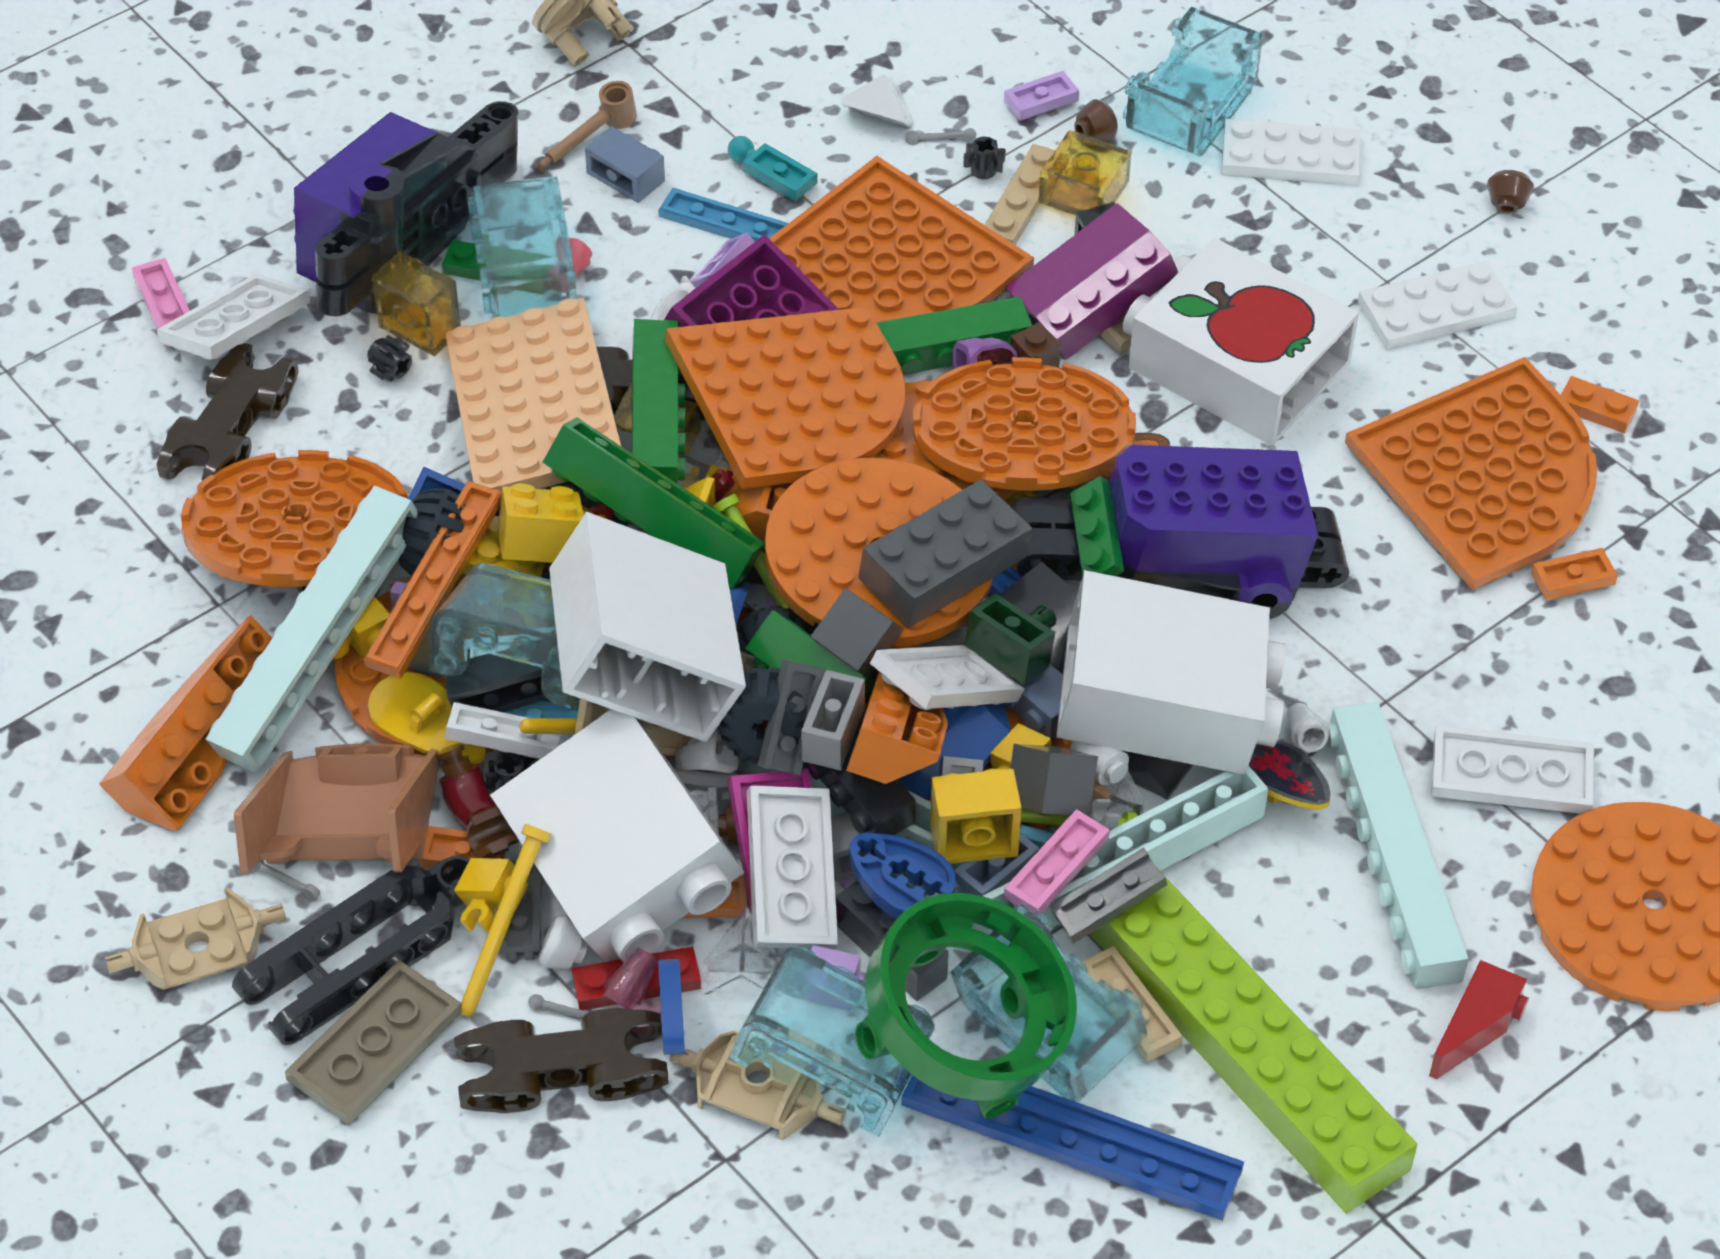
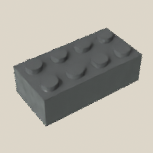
[858,479,1032,628]

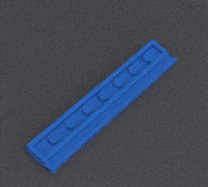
[901,1075,1244,1221]

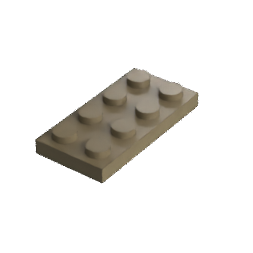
[285,960,462,1125]

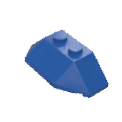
[899,703,1011,799]

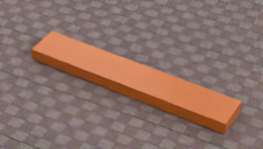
[364,481,502,679]

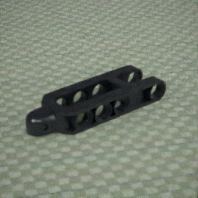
[232,856,470,1046]

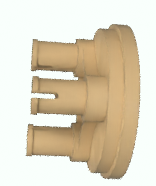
[532,0,634,67]

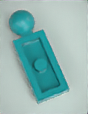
[727,136,818,201]

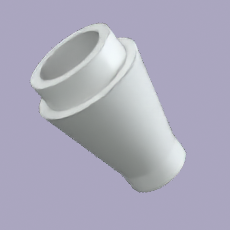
[1287,703,1329,752]

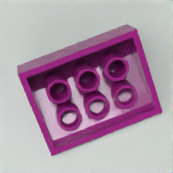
[1005,203,1179,360]
[664,234,839,327]

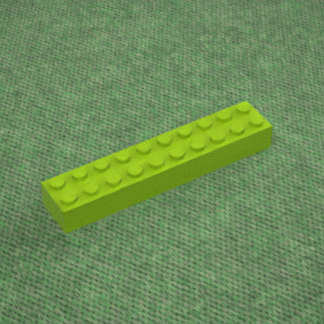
[1090,869,1418,1214]

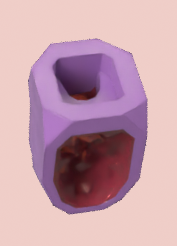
[953,338,1017,369]

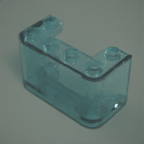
[1123,6,1263,157]
[467,176,577,318]
[429,563,580,710]
[950,904,1148,1103]
[729,946,935,1137]

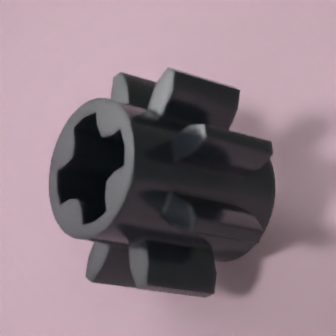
[963,136,1006,179]
[367,335,412,382]
[485,752,533,791]

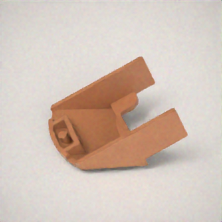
[234,743,439,874]

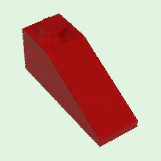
[1429,960,1529,1079]

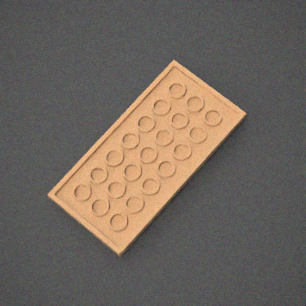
[445,297,621,491]

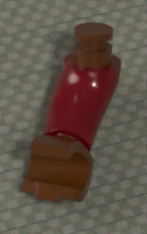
[436,743,520,858]

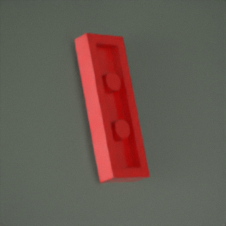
[571,946,702,1010]

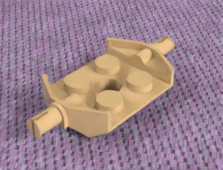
[105,888,287,990]
[670,1031,847,1140]

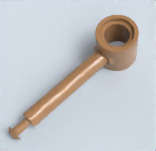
[535,81,637,172]

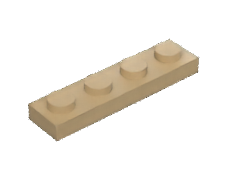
[985,144,1064,245]

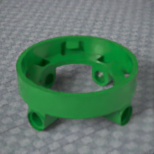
[855,893,1077,1119]

